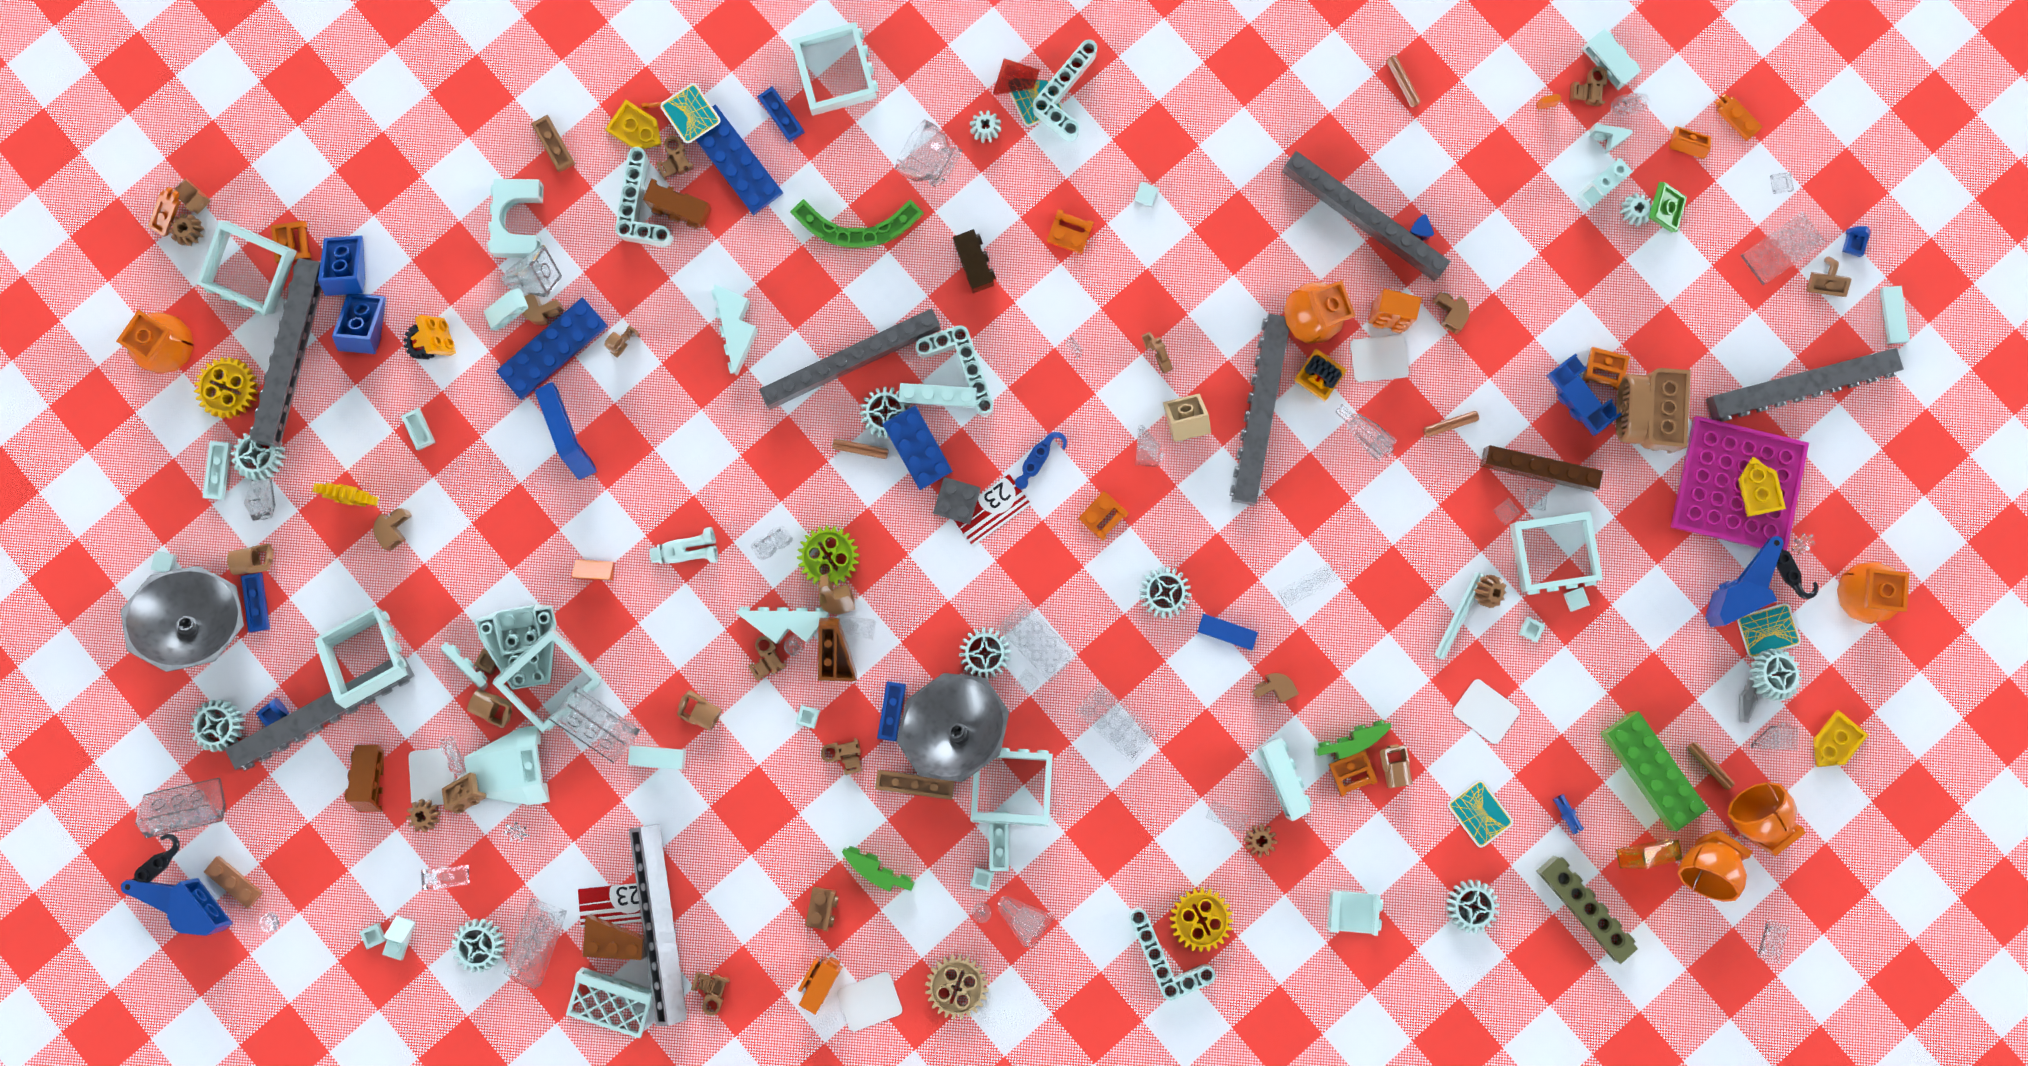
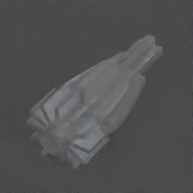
[1335,404,1397,462]

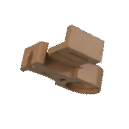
[1569,66,1607,106]
[656,136,693,181]
[604,325,640,358]
[1142,332,1173,374]
[748,636,786,681]
[821,738,863,775]
[691,972,730,1016]

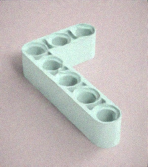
[1033,39,1097,142]
[615,147,673,247]
[915,325,994,417]
[1129,907,1216,1001]

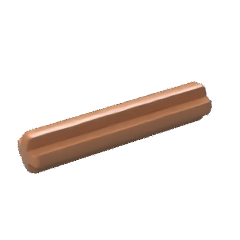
[1387,55,1421,107]
[1423,411,1479,437]
[832,439,889,459]
[1687,742,1735,790]

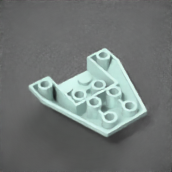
[475,604,557,690]
[464,726,550,805]

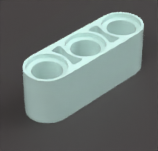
[484,289,528,330]

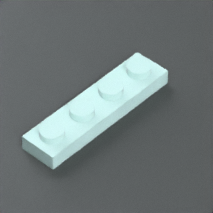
[899,383,977,408]

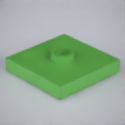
[1649,182,1687,233]

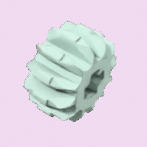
[970,110,1001,143]
[1620,193,1652,226]

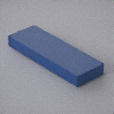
[757,86,805,143]
[241,573,270,633]
[1197,613,1258,651]
[877,681,906,742]

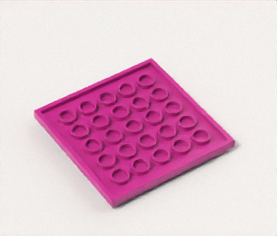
[1670,416,1809,551]

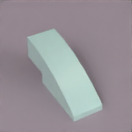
[628,745,686,770]

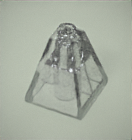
[502,245,562,297]
[997,896,1056,948]

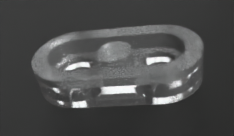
[1611,93,1651,116]

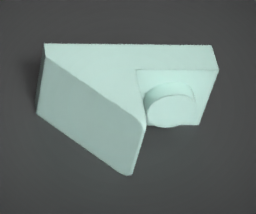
[1589,123,1633,154]
[382,916,416,961]

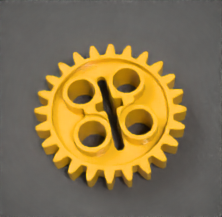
[194,357,259,419]
[312,482,379,507]
[1169,887,1234,952]

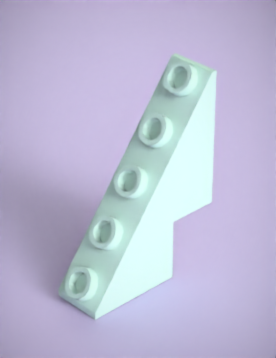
[711,285,758,376]
[736,607,830,644]

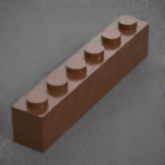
[1480,445,1603,492]

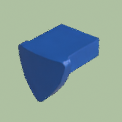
[1410,214,1434,241]
[1842,226,1871,257]
[256,697,289,727]

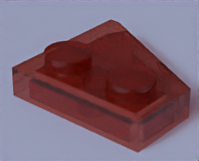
[993,58,1040,95]

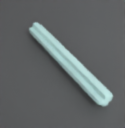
[1435,572,1485,660]

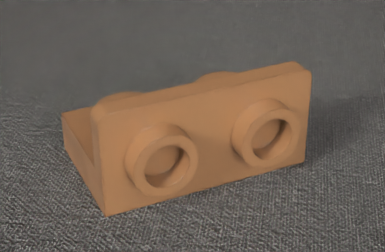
[442,772,487,814]
[805,886,839,932]

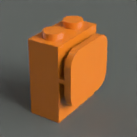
[797,957,843,1015]

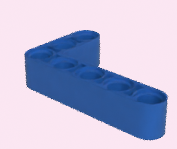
[535,382,597,480]

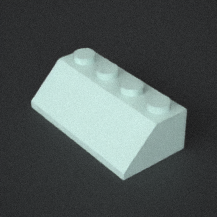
[1256,738,1312,821]

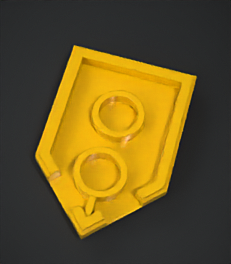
[605,99,662,149]
[1738,457,1786,517]
[1813,710,1869,767]

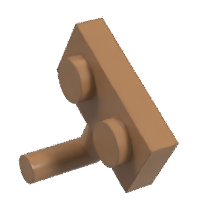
[1806,256,1852,297]

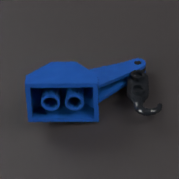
[1705,536,1818,627]
[121,834,233,936]

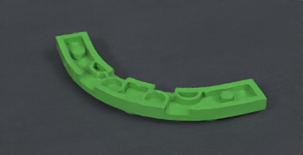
[790,199,924,248]

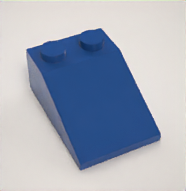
[318,235,365,296]
[332,294,386,354]

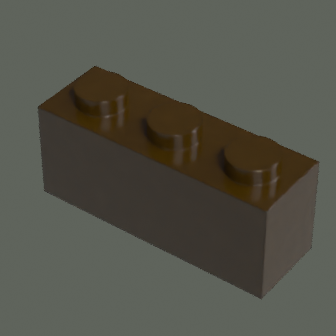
[953,229,996,293]

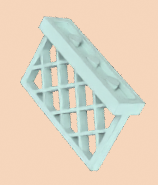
[566,967,652,1038]

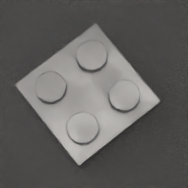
[933,477,981,525]

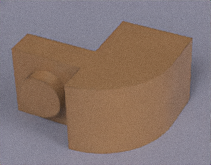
[172,178,211,214]
[1432,292,1470,335]
[522,293,564,326]
[373,508,412,551]
[818,574,856,615]
[1252,673,1299,703]

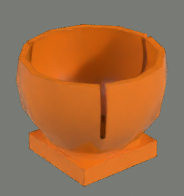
[1284,280,1356,344]
[116,309,194,374]
[1837,561,1910,624]
[1728,782,1806,857]
[1677,829,1752,902]

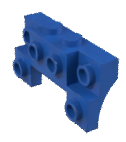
[1546,353,1622,436]

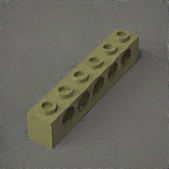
[1536,856,1638,964]

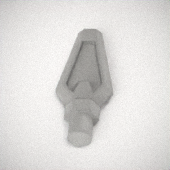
[1739,677,1758,723]

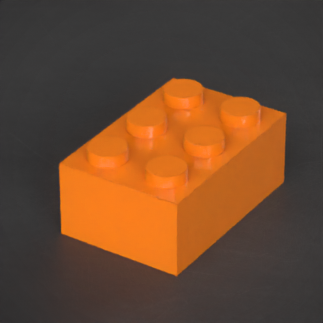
[1368,288,1422,333]

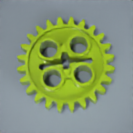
[797,525,860,587]

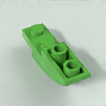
[1314,720,1392,759]
[842,846,915,892]

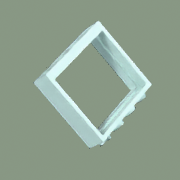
[791,22,879,116]
[196,220,297,316]
[1509,511,1603,595]
[314,606,408,709]
[493,627,601,733]
[970,748,1053,827]

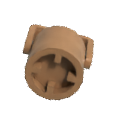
[227,544,274,575]
[467,689,512,728]
[677,690,722,731]
[1380,744,1413,788]

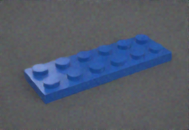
[695,104,783,216]
[496,297,608,400]

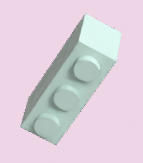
[1582,28,1642,91]

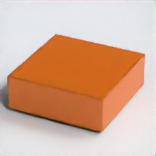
[1536,94,1561,110]

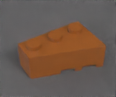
[643,178,711,229]
[818,618,857,681]
[344,745,384,812]
[582,914,646,960]

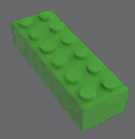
[1600,711,1708,832]

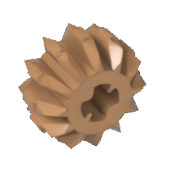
[168,213,205,246]
[1474,575,1507,608]
[405,799,441,832]
[1244,824,1278,858]

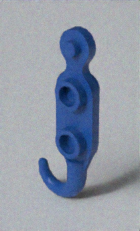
[1015,432,1067,490]

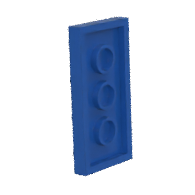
[882,405,953,490]

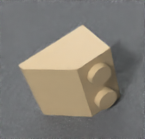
[1163,393,1211,442]

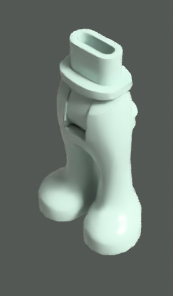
[649,527,718,564]

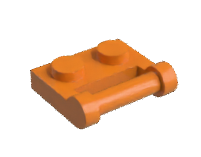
[1047,209,1094,254]
[271,221,311,264]
[1582,347,1630,390]
[1078,491,1129,542]
[1328,750,1378,797]

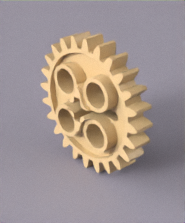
[925,954,989,1020]

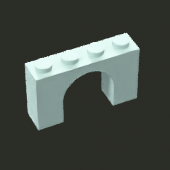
[488,179,544,258]

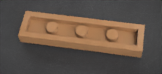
[875,770,955,800]

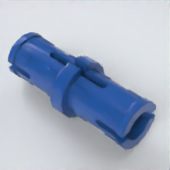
[1553,794,1584,834]

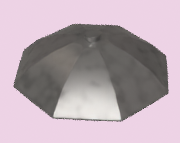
[120,566,244,672]
[897,673,1009,782]

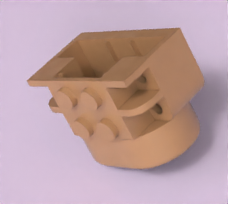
[1616,368,1691,454]

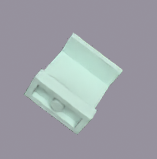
[1578,158,1633,208]
[1327,890,1383,936]

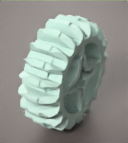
[860,387,910,439]
[231,433,286,481]
[1139,566,1191,619]
[959,627,1011,679]
[1749,649,1803,701]
[189,699,245,752]
[1446,879,1500,934]
[451,919,505,973]

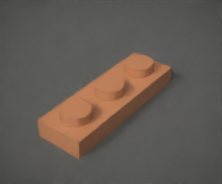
[204,856,263,909]

